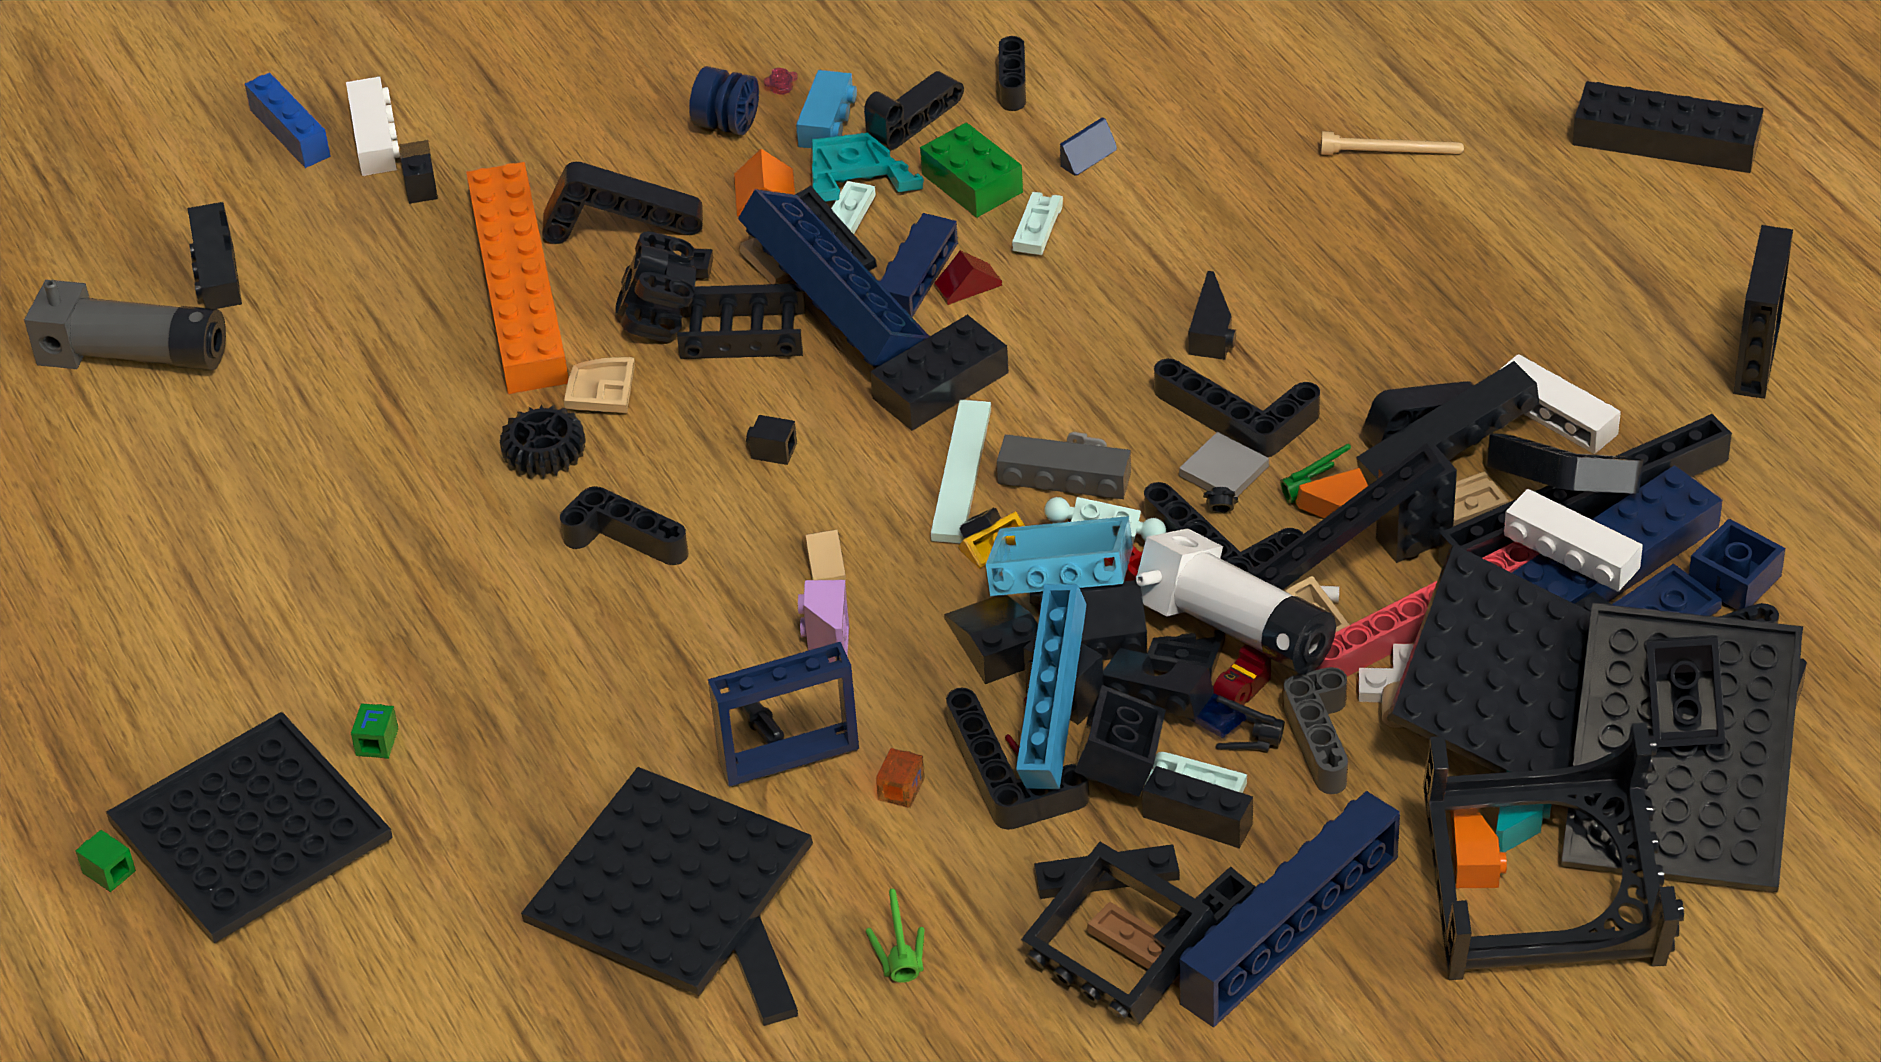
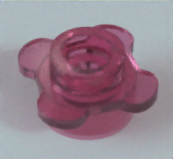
[764,68,798,94]

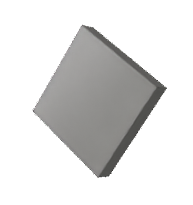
[1179,432,1269,497]

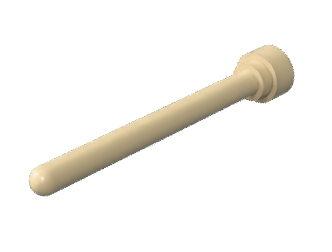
[1321,131,1464,155]

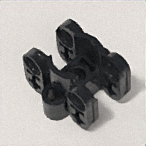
[615,231,696,342]

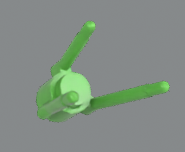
[866,888,925,983]

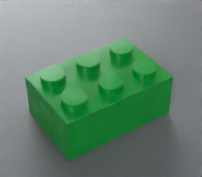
[920,122,1023,218]

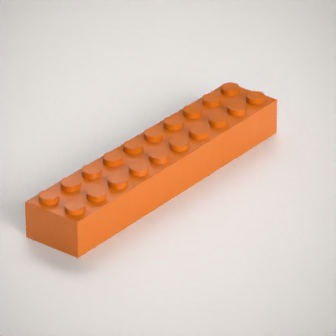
[466,162,569,394]

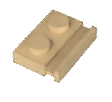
[1453,471,1509,527]

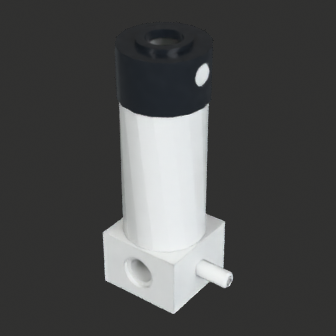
[1136,528,1336,674]

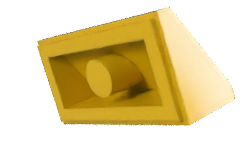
[958,511,1025,569]

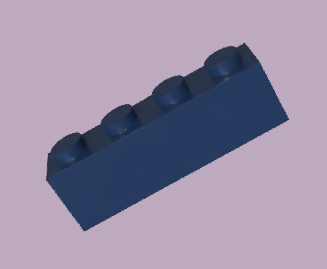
[878,213,958,317]

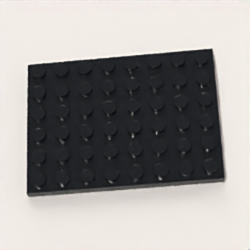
[1562,603,1803,892]

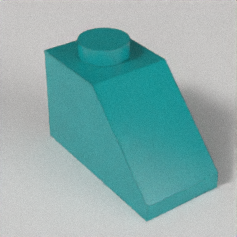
[1496,804,1552,852]

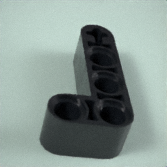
[864,71,964,150]
[1362,381,1474,447]
[560,486,689,565]

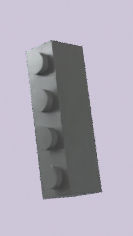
[997,434,1131,500]

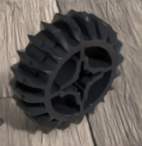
[500,404,586,478]

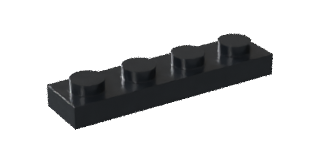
[795,186,877,271]
[1034,844,1180,899]

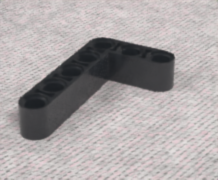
[542,161,703,244]
[1154,358,1320,457]
[1486,433,1643,494]
[1144,482,1303,573]
[946,687,1090,830]

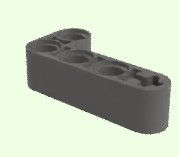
[1283,667,1348,794]

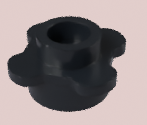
[1203,487,1238,513]

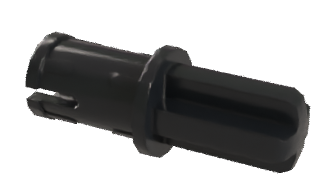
[738,702,784,744]

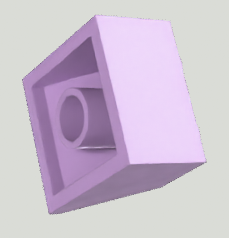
[798,580,849,663]

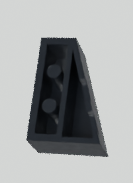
[187,202,242,309]

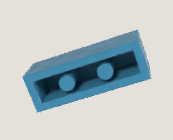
[796,70,857,148]

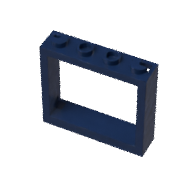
[708,642,859,787]

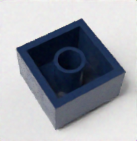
[1689,519,1786,610]

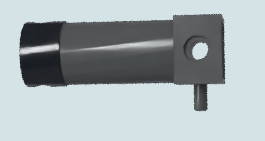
[24,279,226,371]

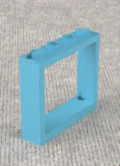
[986,516,1133,596]

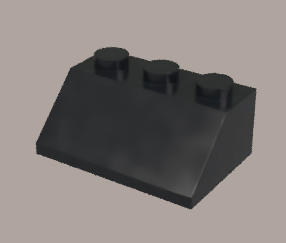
[1040,580,1147,661]

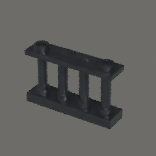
[677,284,806,359]

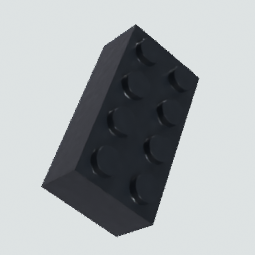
[870,314,1009,431]

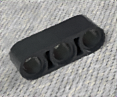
[999,36,1026,111]

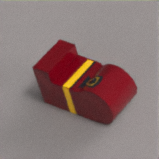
[1212,644,1271,705]

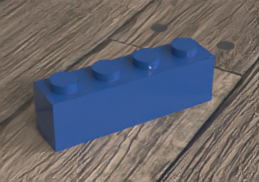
[245,72,331,168]

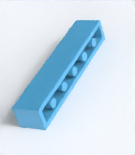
[1016,584,1087,789]

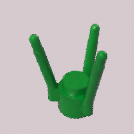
[1280,444,1351,504]

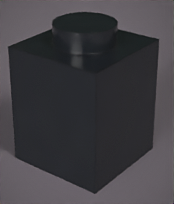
[746,415,797,465]

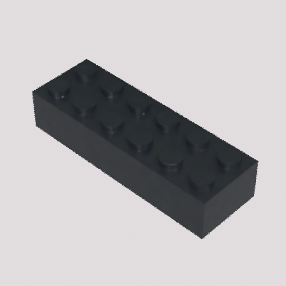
[1572,81,1764,173]

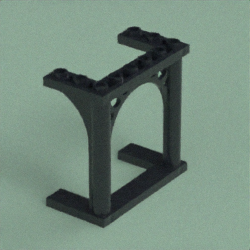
[1423,722,1684,980]

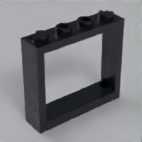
[1733,225,1793,399]
[1021,841,1218,1024]

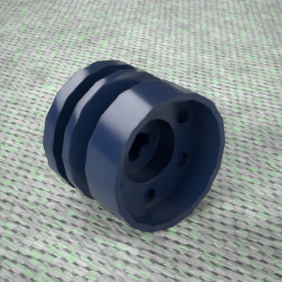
[689,66,759,135]

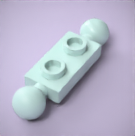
[1044,497,1166,544]

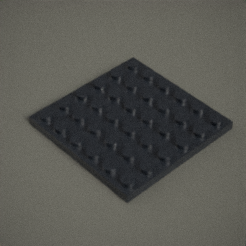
[1387,544,1591,773]
[106,712,393,943]
[521,767,813,996]

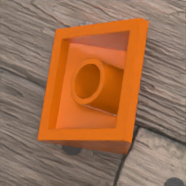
[734,149,795,216]

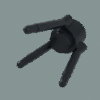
[1212,696,1285,752]

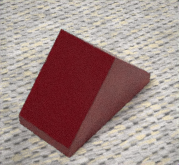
[934,250,1002,305]

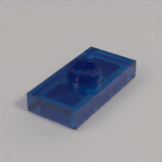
[1186,693,1246,738]

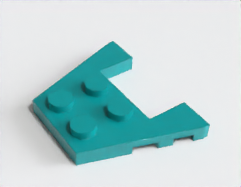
[811,133,924,201]

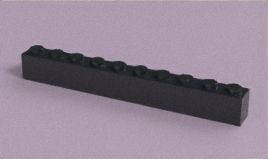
[1438,414,1732,565]

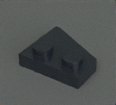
[1147,630,1225,678]

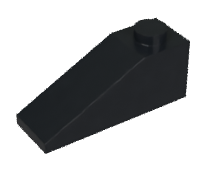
[399,140,438,204]
[1188,271,1236,360]
[1153,866,1255,948]

